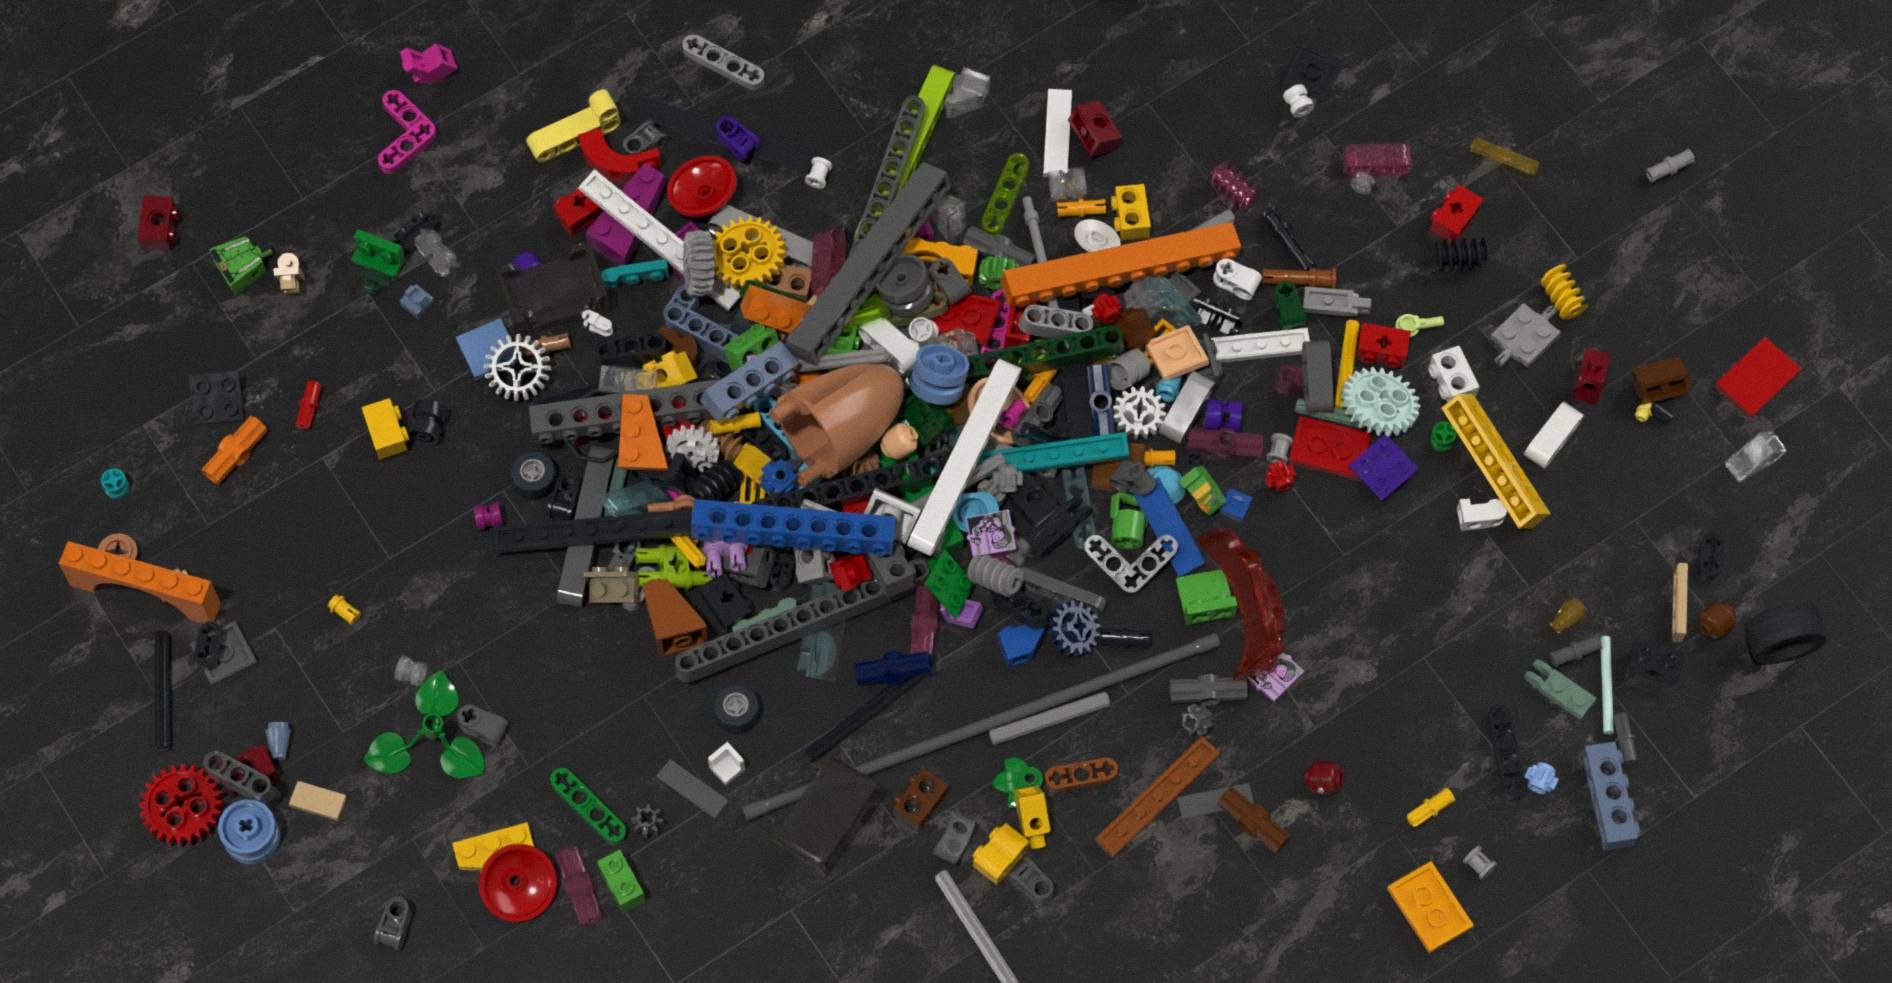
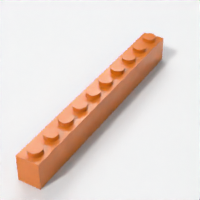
[1000,222,1241,307]

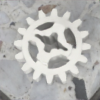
[1113,386,1166,439]
[665,425,720,472]

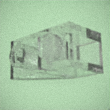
[943,67,991,119]
[929,194,966,238]
[598,365,658,393]
[1725,431,1787,482]

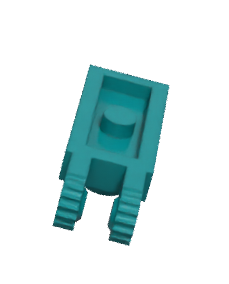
[600,259,669,289]

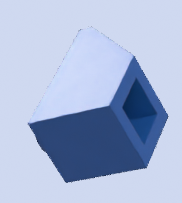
[998,624,1047,668]

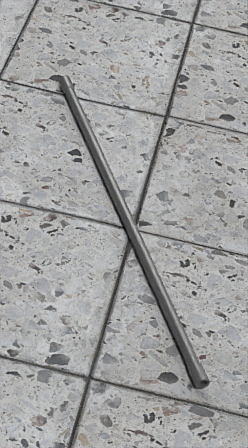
[742,633,1221,821]

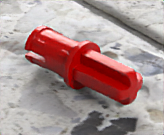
[295,381,322,430]

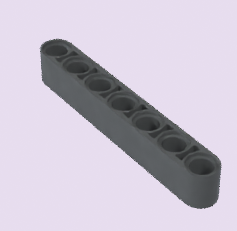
[557,445,617,607]

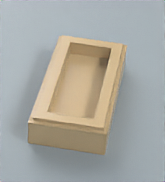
[289,781,347,821]

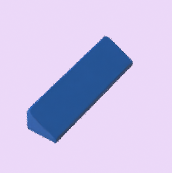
[1133,477,1206,577]

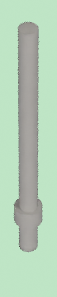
[1022,196,1059,309]

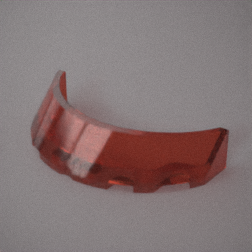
[1196,527,1286,680]

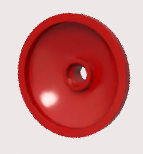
[667,156,737,217]
[478,844,557,922]

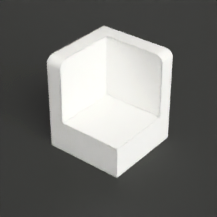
[708,742,745,786]

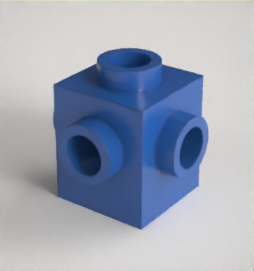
[758,458,797,496]

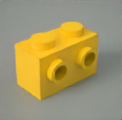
[361,398,409,460]

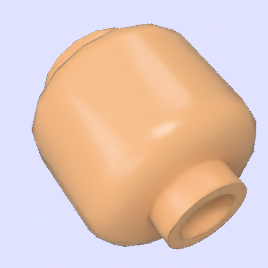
[880,423,918,460]

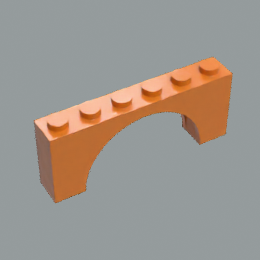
[59,541,221,623]

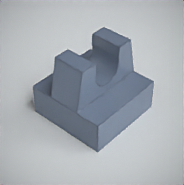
[400,284,435,319]

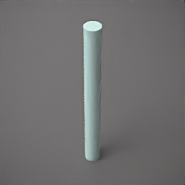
[1600,636,1614,734]

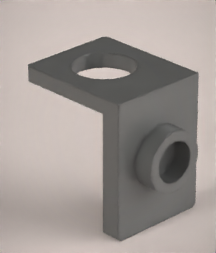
[933,812,976,864]

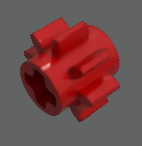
[1091,293,1123,324]
[1264,461,1297,492]

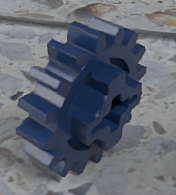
[1047,600,1100,656]

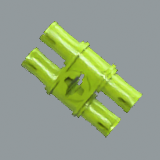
[635,544,714,590]

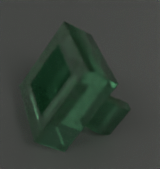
[360,266,391,295]

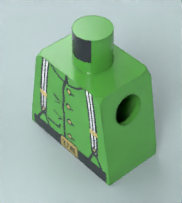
[209,237,273,295]

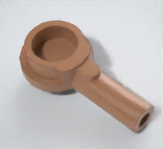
[648,494,696,513]

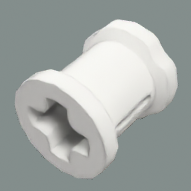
[805,157,832,189]

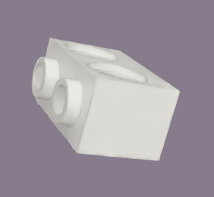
[1428,345,1479,403]

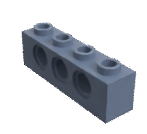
[700,341,799,423]
[1581,742,1640,850]

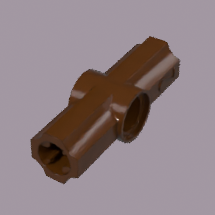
[1217,787,1291,854]

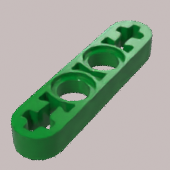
[550,768,627,846]

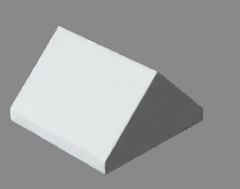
[864,488,921,544]

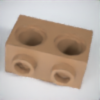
[764,265,814,303]

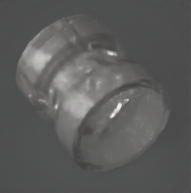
[394,655,428,687]

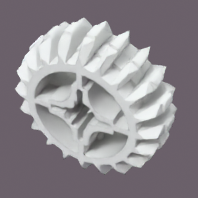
[484,334,551,401]

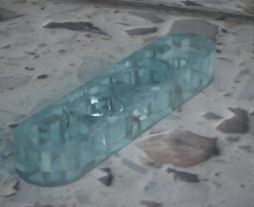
[1061,465,1096,550]

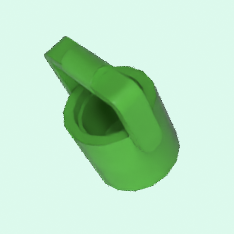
[1110,492,1148,549]

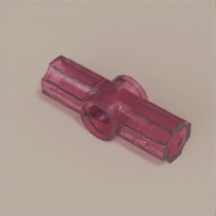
[1187,428,1263,458]
[910,585,938,663]
[556,847,602,927]

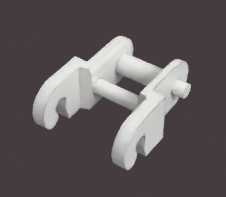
[582,310,613,337]

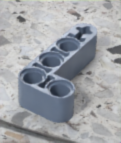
[664,284,739,363]

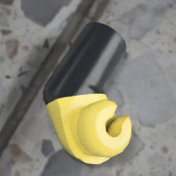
[1635,402,1674,424]

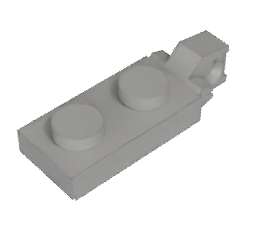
[1303,286,1371,316]

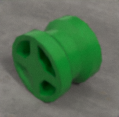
[1430,421,1457,452]

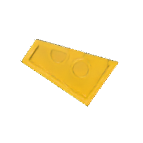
[452,822,534,870]

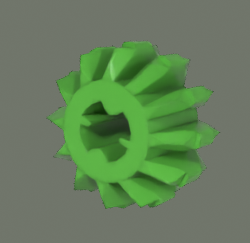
[979,255,1019,291]

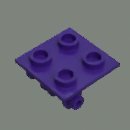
[1348,434,1419,501]

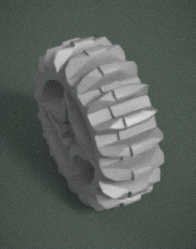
[683,230,715,296]

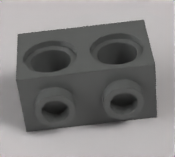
[865,540,916,598]

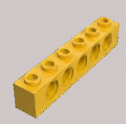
[1442,393,1551,528]

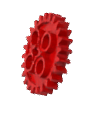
[139,763,224,847]

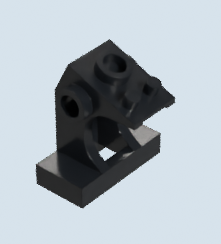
[636,447,697,496]

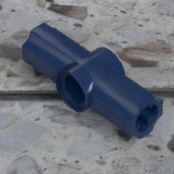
[1086,364,1115,436]

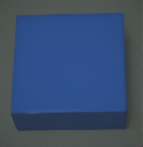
[1220,488,1253,522]

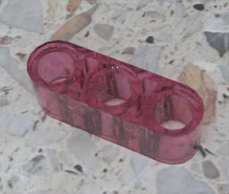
[1342,144,1413,176]
[811,226,846,297]

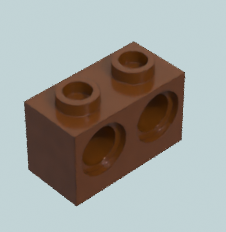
[892,768,949,833]

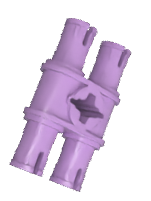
[702,501,748,577]

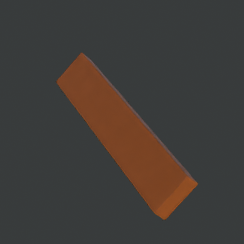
[1095,736,1220,858]

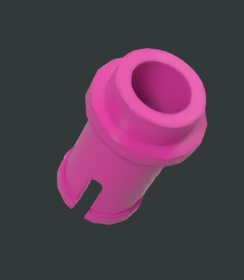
[1000,399,1026,428]

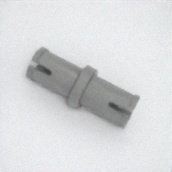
[1645,149,1695,183]

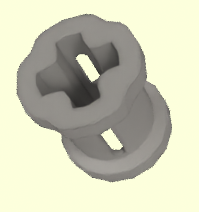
[1266,433,1293,464]
[1463,846,1497,880]

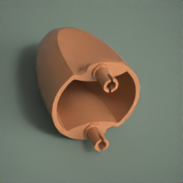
[769,363,904,488]

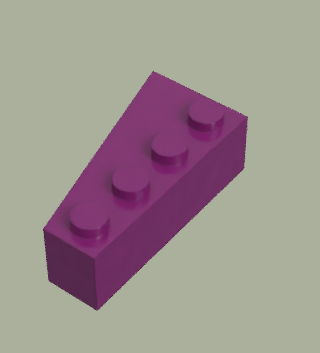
[586,163,666,266]

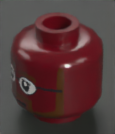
[1305,761,1344,795]

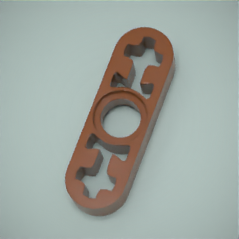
[1045,758,1118,793]

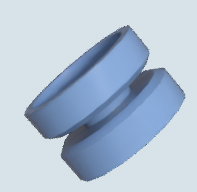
[909,344,969,405]
[218,799,280,864]

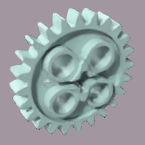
[1340,367,1420,437]

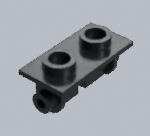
[393,210,440,254]

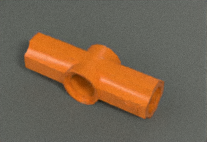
[201,416,268,485]

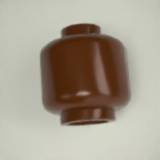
[1698,602,1737,639]

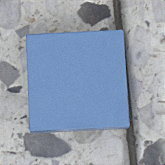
[456,318,519,381]

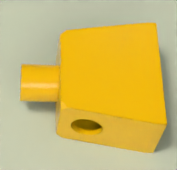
[1013,785,1050,849]

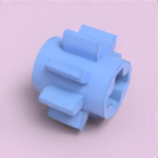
[1524,762,1559,794]

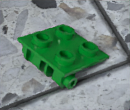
[924,549,974,619]

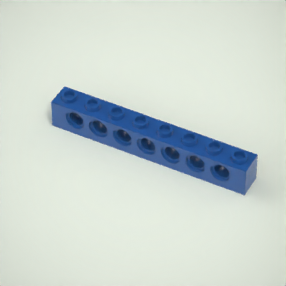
[691,499,896,556]

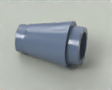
[265,722,291,760]

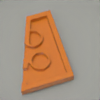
[618,394,668,471]

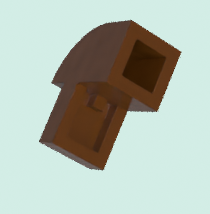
[657,325,698,371]

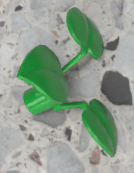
[364,671,484,779]

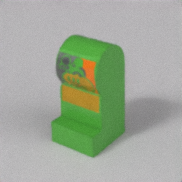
[1178,466,1226,516]

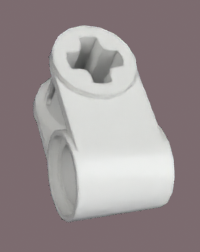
[1213,259,1262,300]

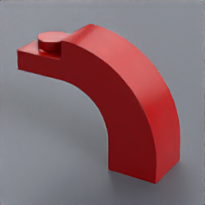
[578,128,662,183]

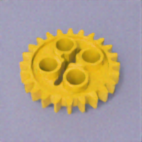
[712,216,787,290]

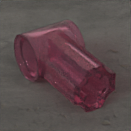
[1275,365,1304,395]

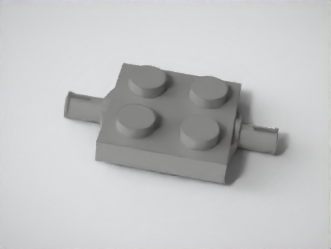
[1491,303,1561,368]

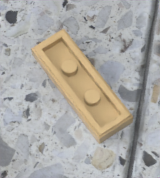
[1672,563,1688,642]

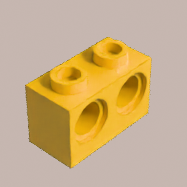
[1111,184,1151,240]

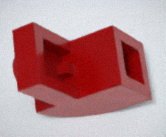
[829,553,873,591]

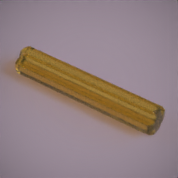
[1470,138,1539,175]

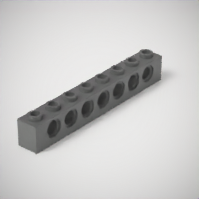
[529,379,729,444]

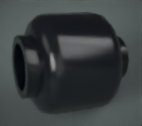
[696,360,731,382]

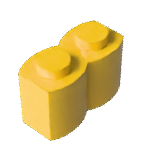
[972,823,1030,885]

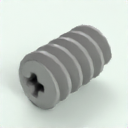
[967,554,1024,597]

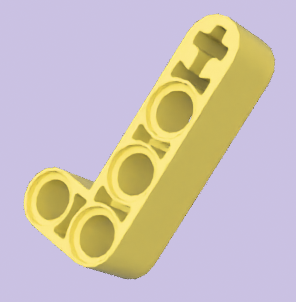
[526,89,620,162]

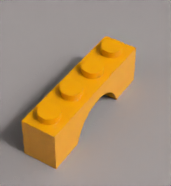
[901,238,978,286]

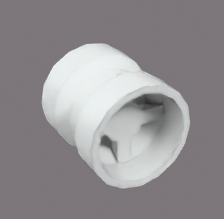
[1283,84,1315,118]
[909,317,939,344]

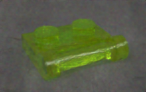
[842,294,890,333]

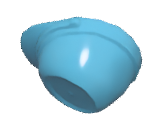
[1146,465,1186,505]
[952,492,999,532]

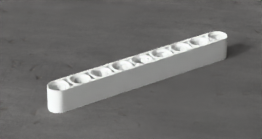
[907,359,1022,556]

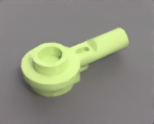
[1395,314,1444,338]

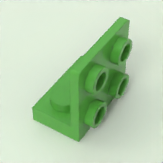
[1176,569,1237,625]

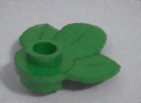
[992,758,1043,808]

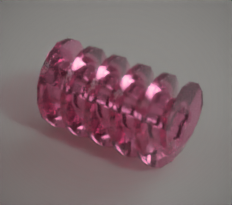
[1207,159,1260,211]

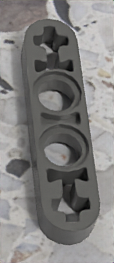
[1016,567,1106,615]

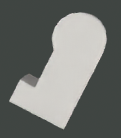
[1457,499,1507,531]

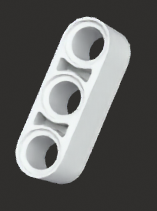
[857,313,919,374]
[1524,401,1584,469]

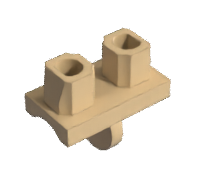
[274,253,304,294]

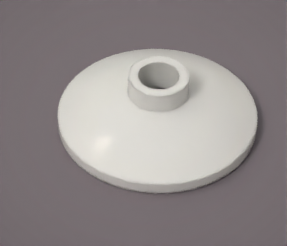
[1074,219,1120,252]

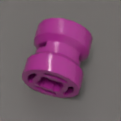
[474,502,502,530]

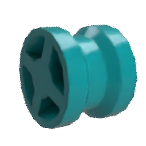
[101,468,129,499]

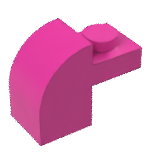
[400,43,457,84]

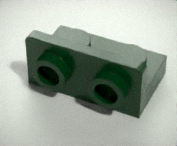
[899,393,956,447]

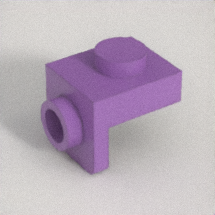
[940,599,983,629]

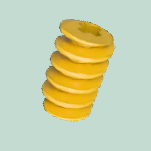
[1541,264,1589,320]

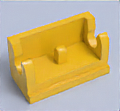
[733,443,783,495]

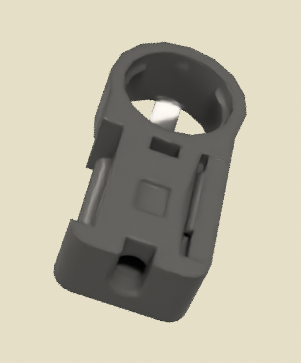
[607,540,642,572]

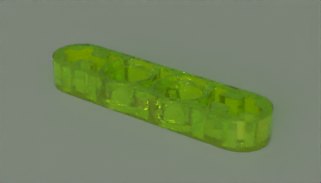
[981,153,1029,236]

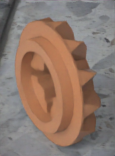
[98,533,138,560]

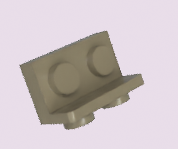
[583,567,639,603]

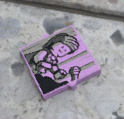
[966,509,1016,557]
[1243,644,1304,702]

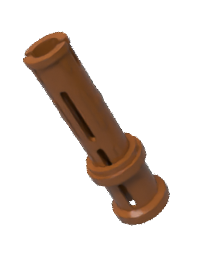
[1263,267,1336,289]

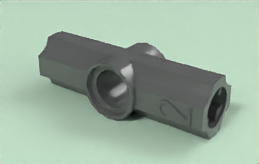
[962,226,1036,267]
[1010,383,1064,446]
[1170,674,1248,706]

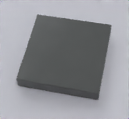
[189,621,258,688]

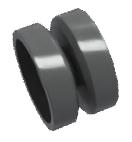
[876,253,934,317]

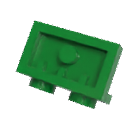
[351,229,405,278]

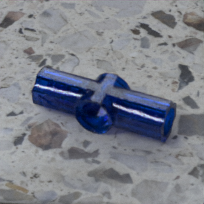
[854,651,933,685]

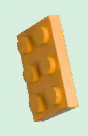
[1387,861,1474,954]

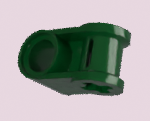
[1273,281,1307,330]

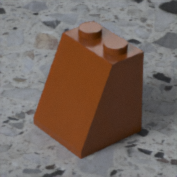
[642,578,708,657]

